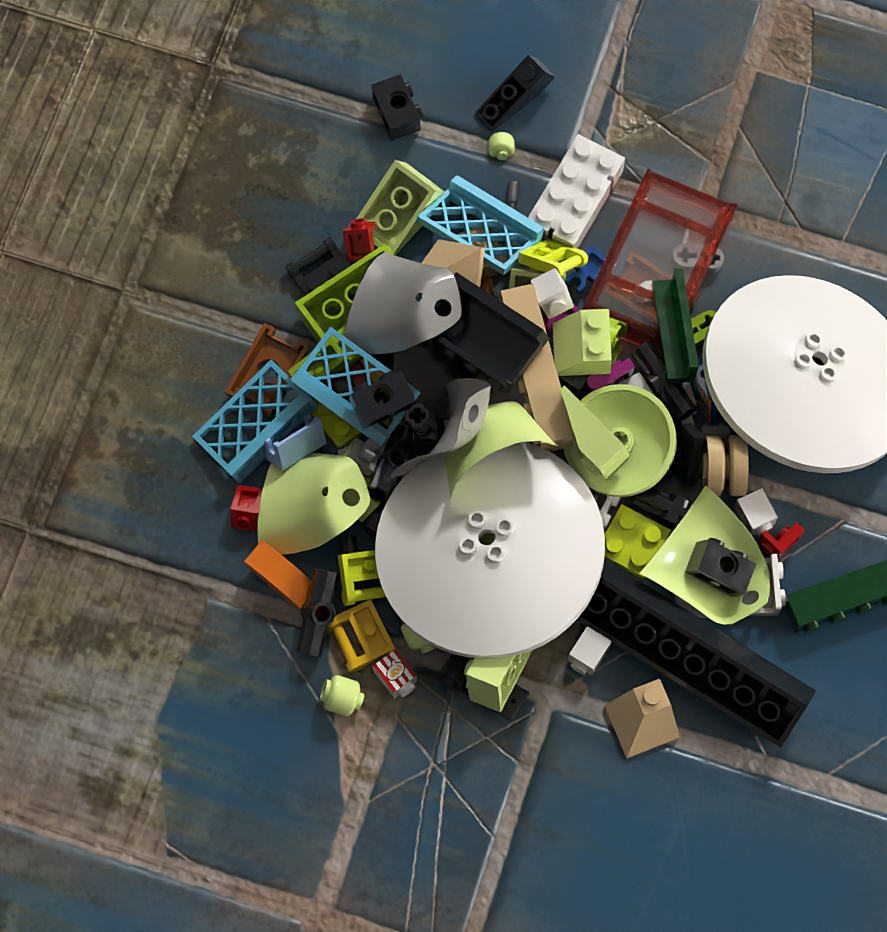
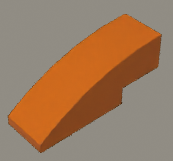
[244,540,321,617]

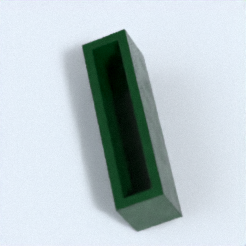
[785,560,887,634]

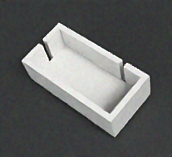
[528,134,625,249]

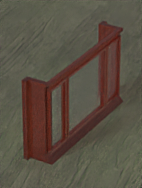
[583,168,738,355]

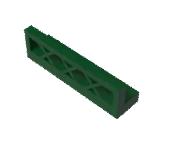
[651,268,699,384]

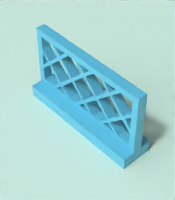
[417,175,544,275]
[291,326,421,447]
[192,360,318,484]

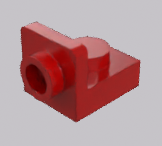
[342,218,376,262]
[230,485,263,532]
[758,523,805,560]

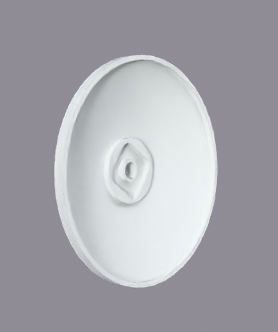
[702,276,887,473]
[375,442,605,659]

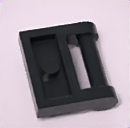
[285,237,351,296]

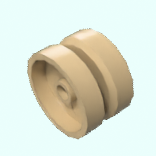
[701,435,748,496]

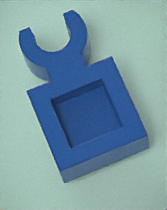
[565,245,612,295]

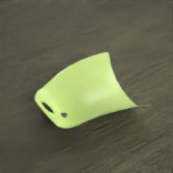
[443,401,558,503]
[258,452,370,555]
[639,486,770,625]

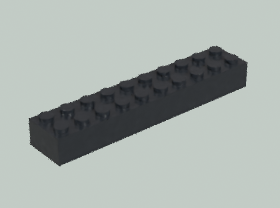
[576,559,817,748]

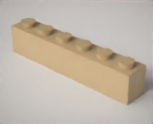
[500,284,574,452]

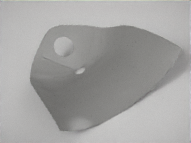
[344,252,461,354]
[390,378,491,477]

